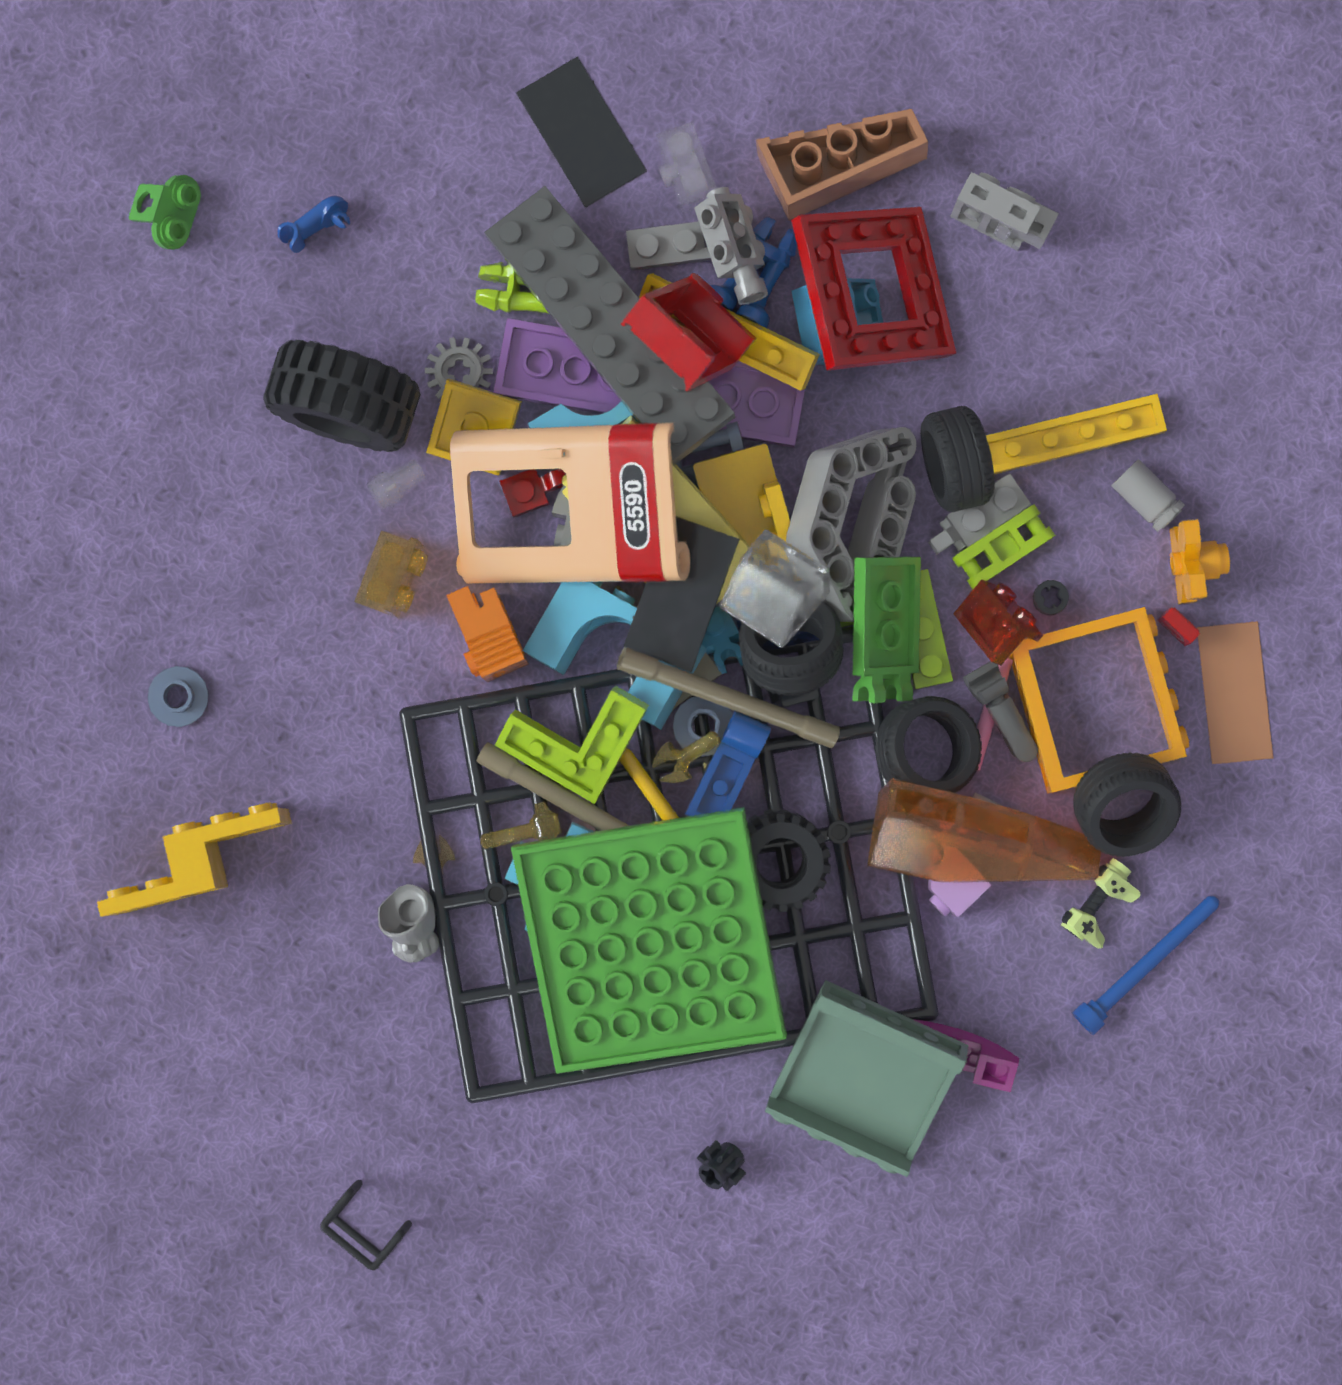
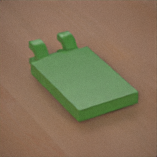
[853,556,921,703]

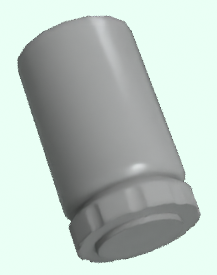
[1111,459,1185,532]

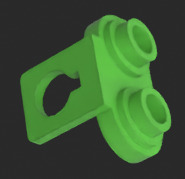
[129,175,201,250]

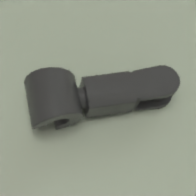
[963,659,1038,762]

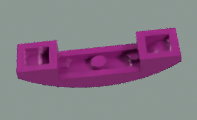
[914,1020,1020,1092]

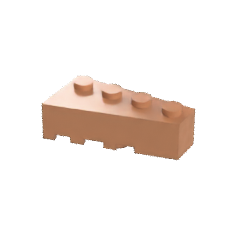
[756,109,928,221]

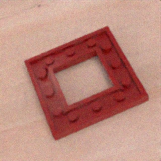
[791,207,956,370]

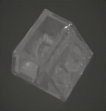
[720,529,830,648]

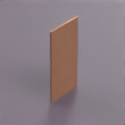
[1197,621,1273,764]

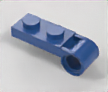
[685,711,771,816]

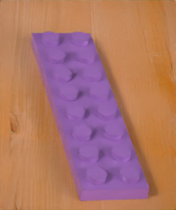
[493,318,805,448]

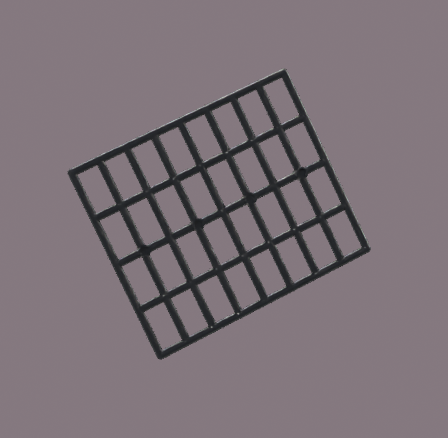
[399,627,939,1103]

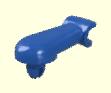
[277,196,350,253]

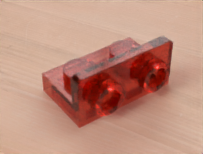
[953,579,1043,666]

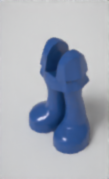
[710,217,797,328]

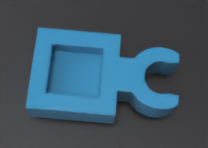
[702,604,743,674]

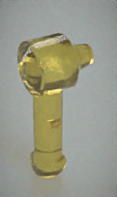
[480,802,562,849]

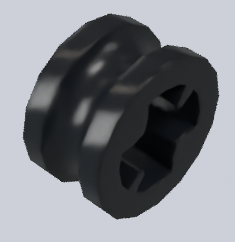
[1032,580,1069,615]

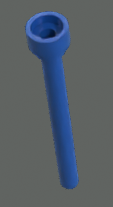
[1072,896,1219,1035]

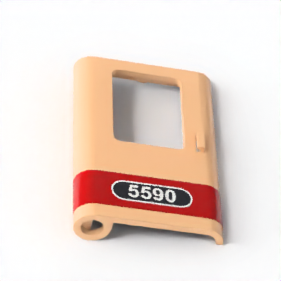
[450,423,690,584]

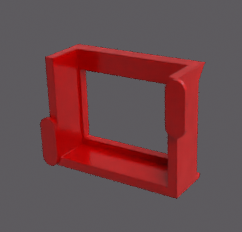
[621,273,757,392]

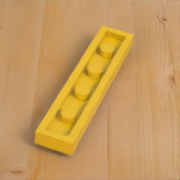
[638,273,820,391]
[986,394,1167,474]

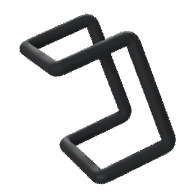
[320,1180,412,1270]

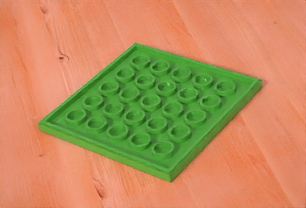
[511,808,787,1074]

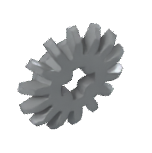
[425,337,493,399]

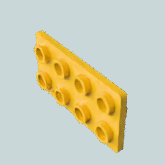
[693,443,807,611]

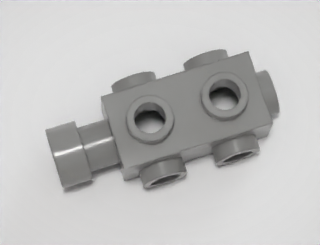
[694,187,768,305]

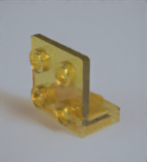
[354,530,428,619]

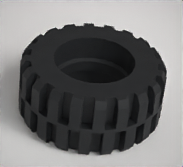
[263,339,421,452]

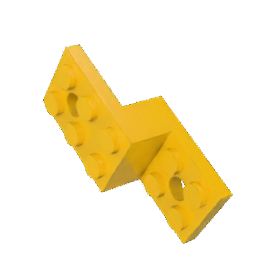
[97,802,292,917]

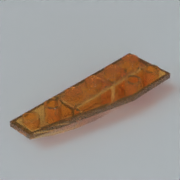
[867,779,1101,883]

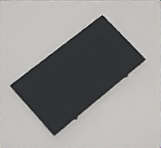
[516,57,647,208]
[623,516,740,672]

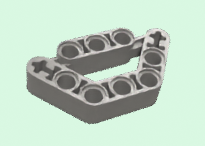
[786,427,917,622]

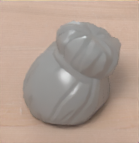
[378,884,439,963]

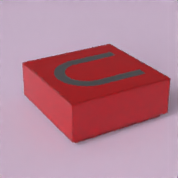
[1157,607,1200,646]

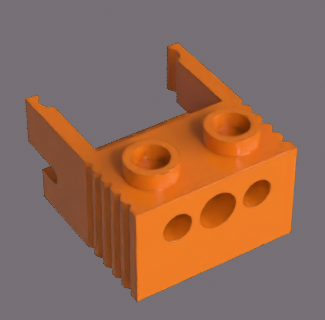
[446,586,529,682]

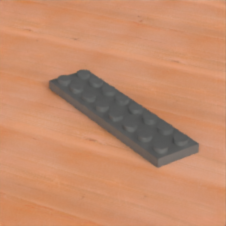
[484,186,736,465]

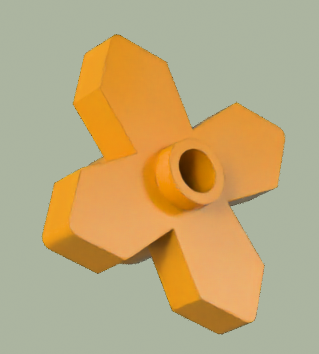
[1169,519,1230,605]

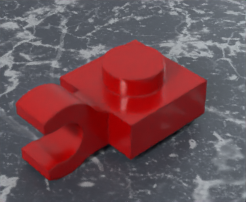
[499,469,566,518]

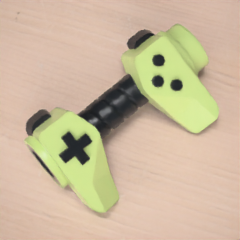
[1061,858,1140,949]

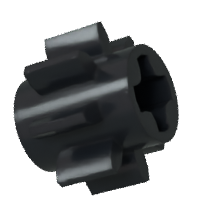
[697,1140,746,1191]

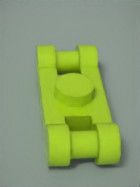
[952,504,1056,590]

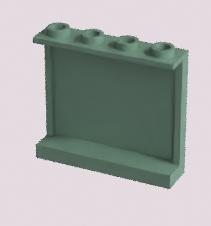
[765,980,969,1177]

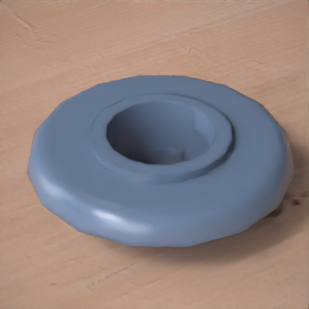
[147,666,208,727]
[673,696,733,757]

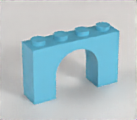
[523,582,707,730]

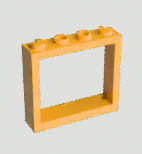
[1006,607,1189,794]

